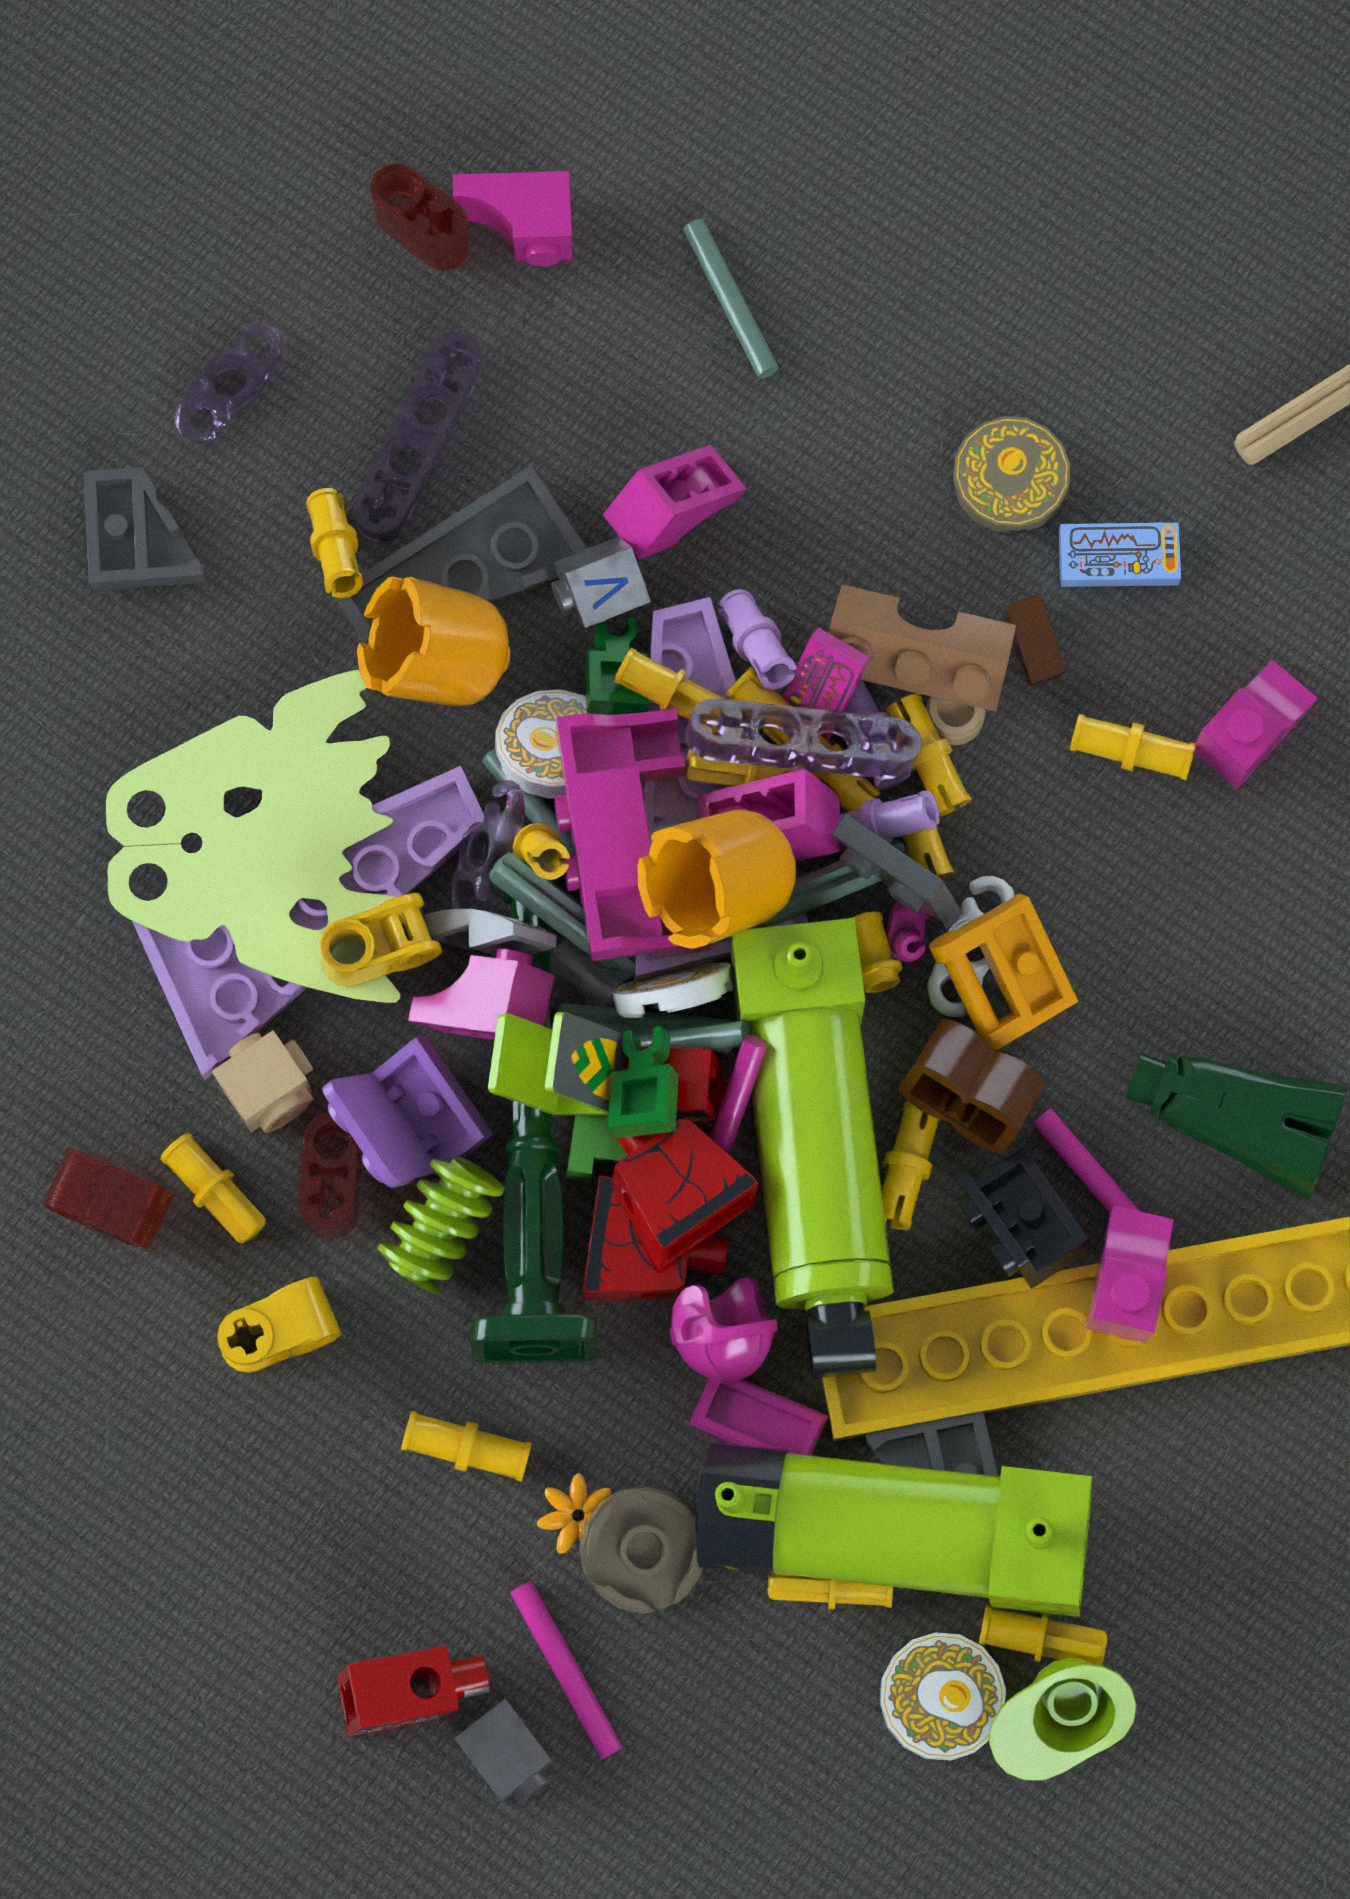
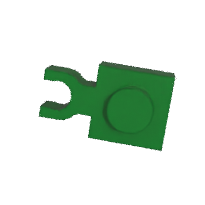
[585,618,650,715]
[608,1026,678,1139]

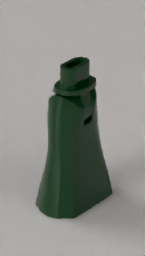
[1126,1053,1348,1200]

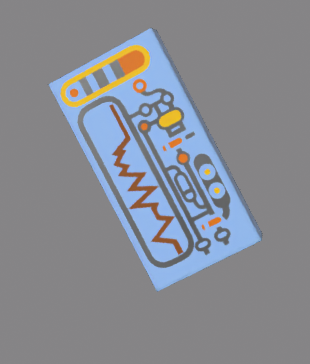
[1058,523,1181,587]

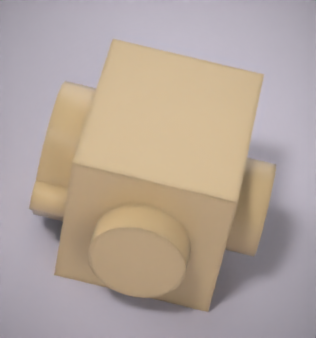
[212,1030,314,1133]

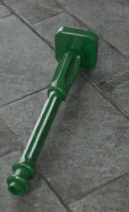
[471,837,597,1364]

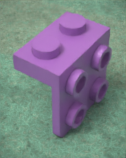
[322,1036,494,1188]

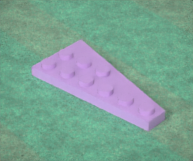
[132,766,487,1081]

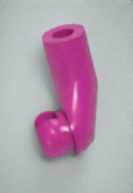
[886,902,929,962]

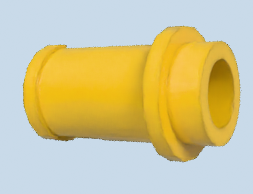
[899,818,954,879]
[513,823,570,880]
[852,911,902,993]

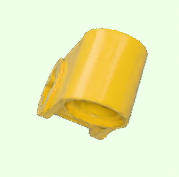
[319,893,442,987]
[217,1276,342,1373]

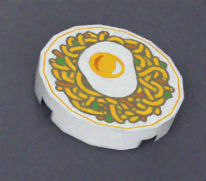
[495,689,605,799]
[612,963,736,1018]
[880,1632,1006,1761]

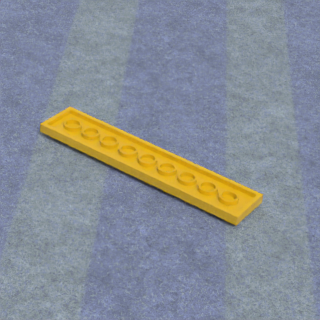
[821,1217,1350,1442]

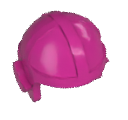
[669,1276,777,1382]

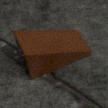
[1003,593,1066,686]

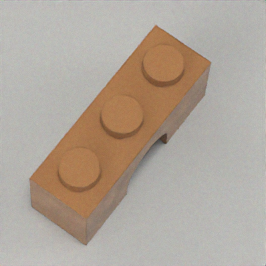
[829,585,1016,711]

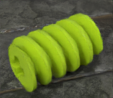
[377,1156,505,1295]

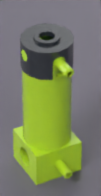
[695,1441,1092,1618]

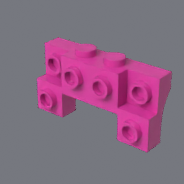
[554,708,713,961]

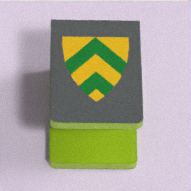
[488,1012,627,1115]

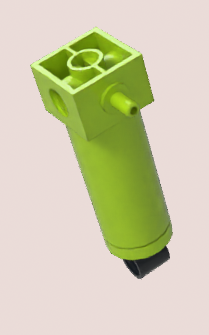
[730,918,894,1379]

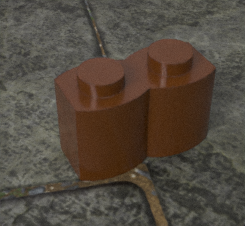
[898,1018,1046,1155]

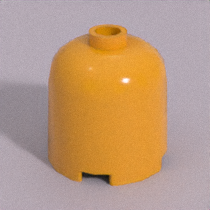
[357,576,510,706]
[637,809,796,949]

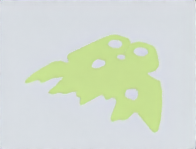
[106,670,400,1003]

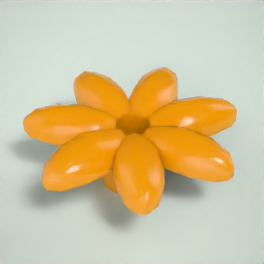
[537,1473,612,1554]

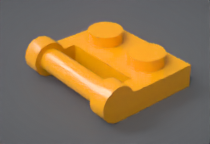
[929,894,1079,1051]

